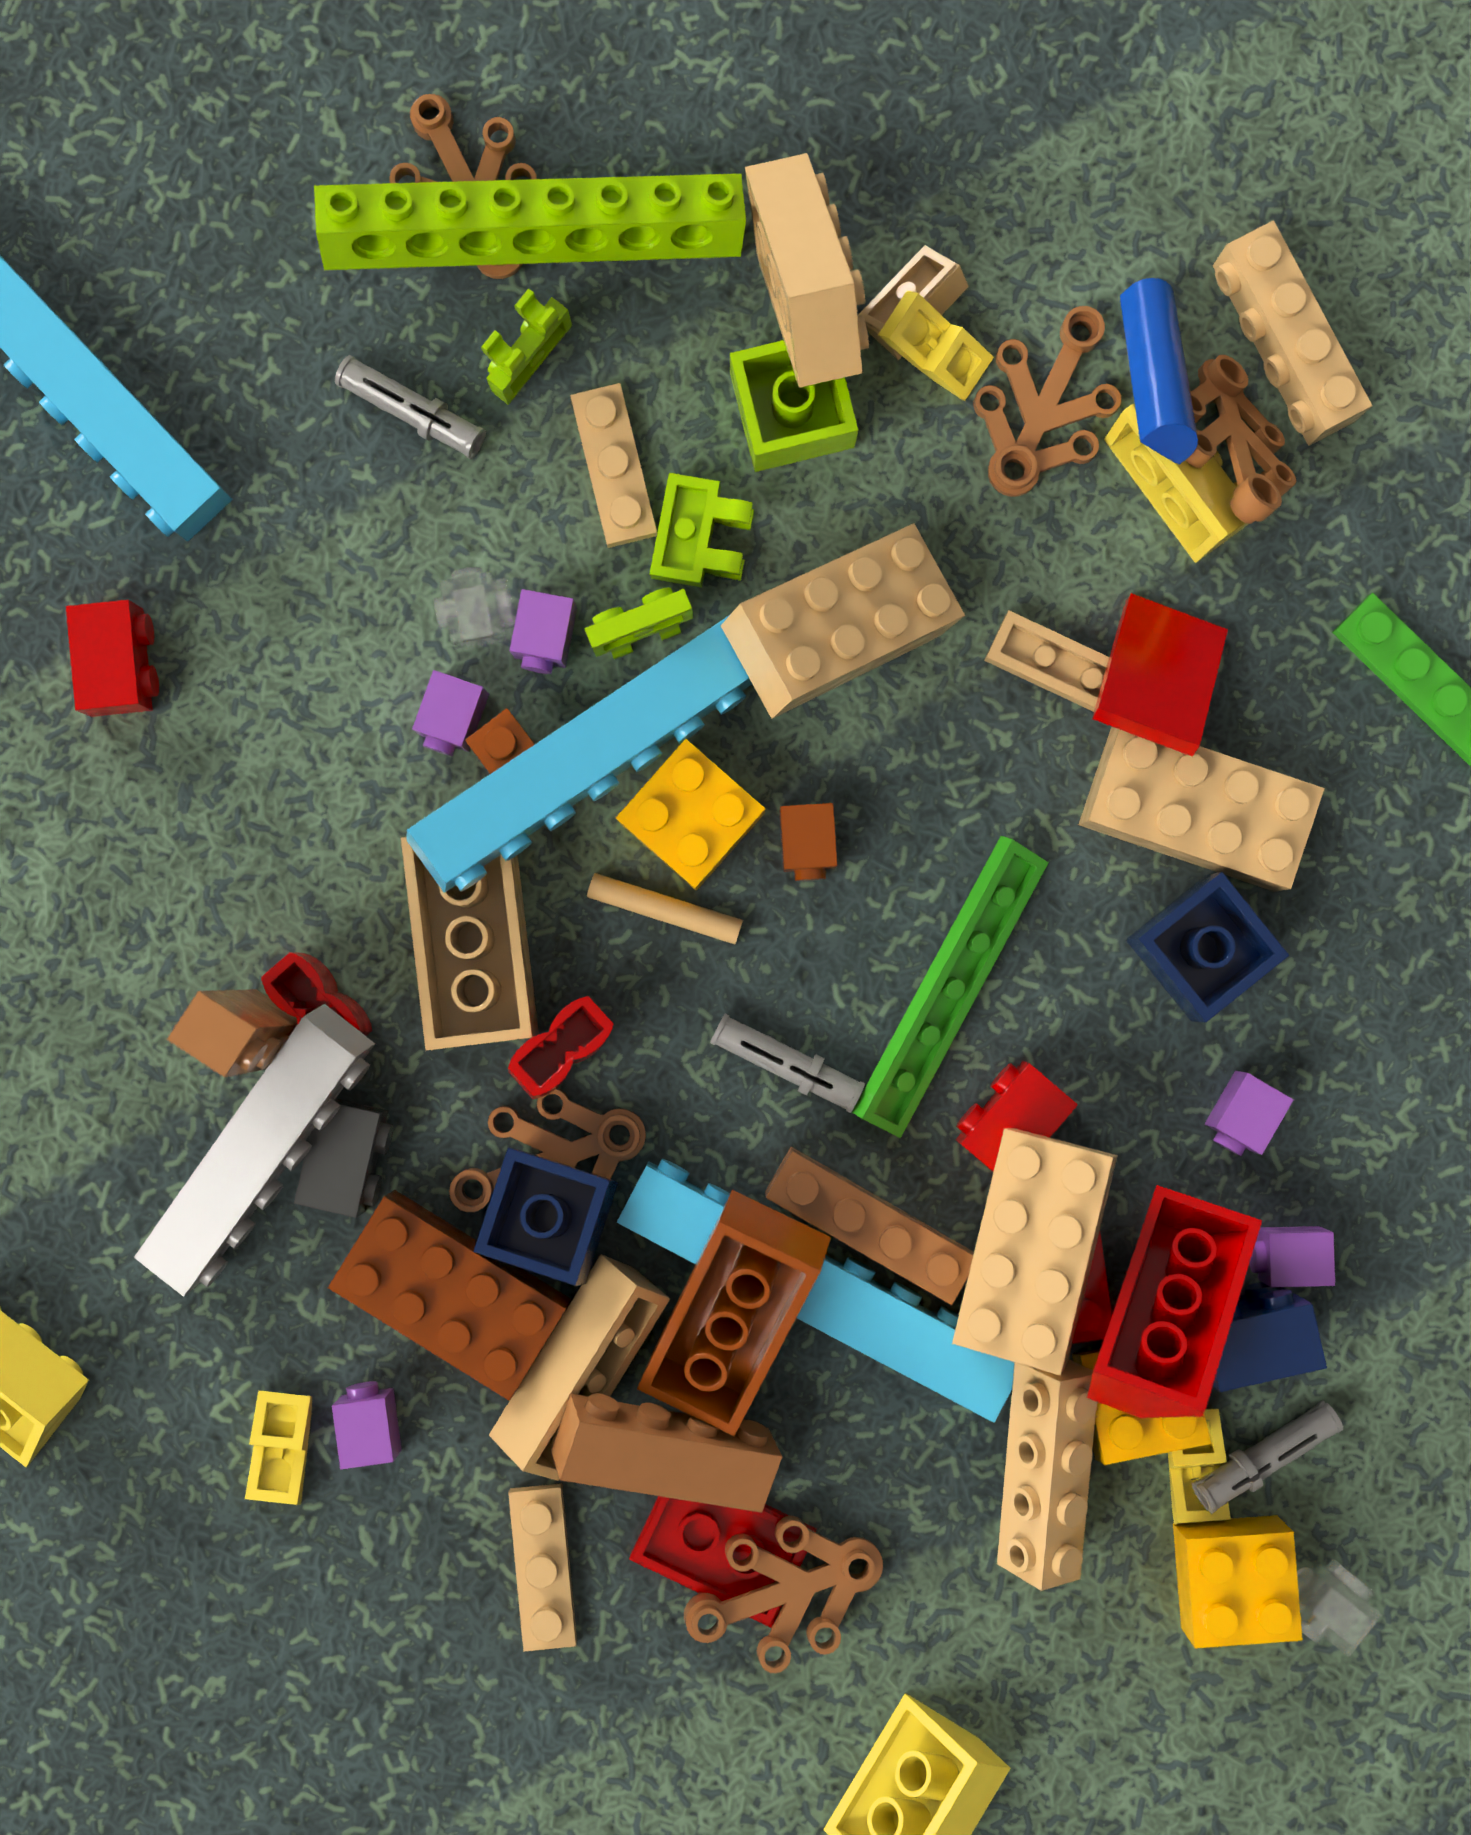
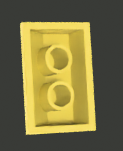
[1104,403,1248,563]
[0,1307,89,1467]
[823,1693,1011,1835]

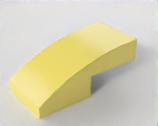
[878,290,994,401]
[245,1390,312,1505]
[1168,1409,1231,1524]

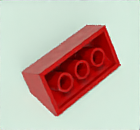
[1087,1185,1262,1418]

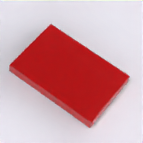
[1092,593,1228,757]
[629,1496,816,1628]

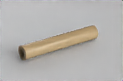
[587,873,743,945]

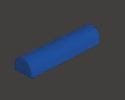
[1120,278,1198,465]

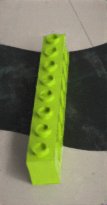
[314,174,746,270]

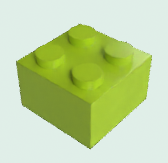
[730,340,858,472]

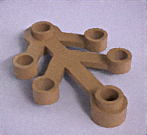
[390,94,537,279]
[973,306,1121,497]
[1185,355,1296,524]
[449,1088,646,1212]
[684,1516,883,1673]

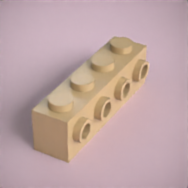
[1213,220,1373,446]
[489,1254,670,1481]
[997,1359,1097,1591]

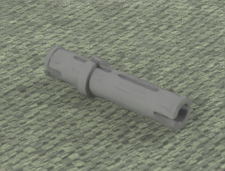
[335,355,486,459]
[710,1014,865,1113]
[1192,1400,1343,1514]

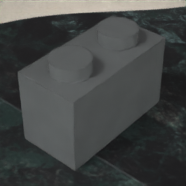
[294,1099,394,1218]

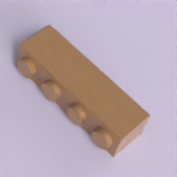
[167,989,298,1077]
[765,1146,974,1305]
[551,1394,782,1513]

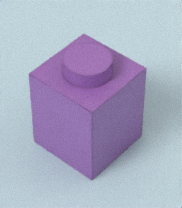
[509,589,577,674]
[412,670,489,756]
[1205,1070,1293,1156]
[1249,1226,1335,1287]
[332,1381,402,1470]

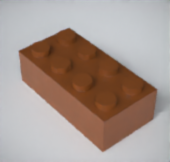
[328,1190,571,1401]
[637,1190,831,1436]

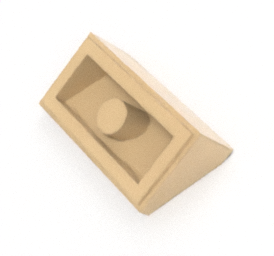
[857,245,969,360]

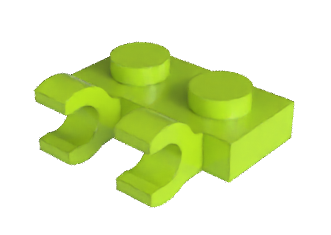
[481,289,572,405]
[649,473,754,588]
[584,587,693,660]

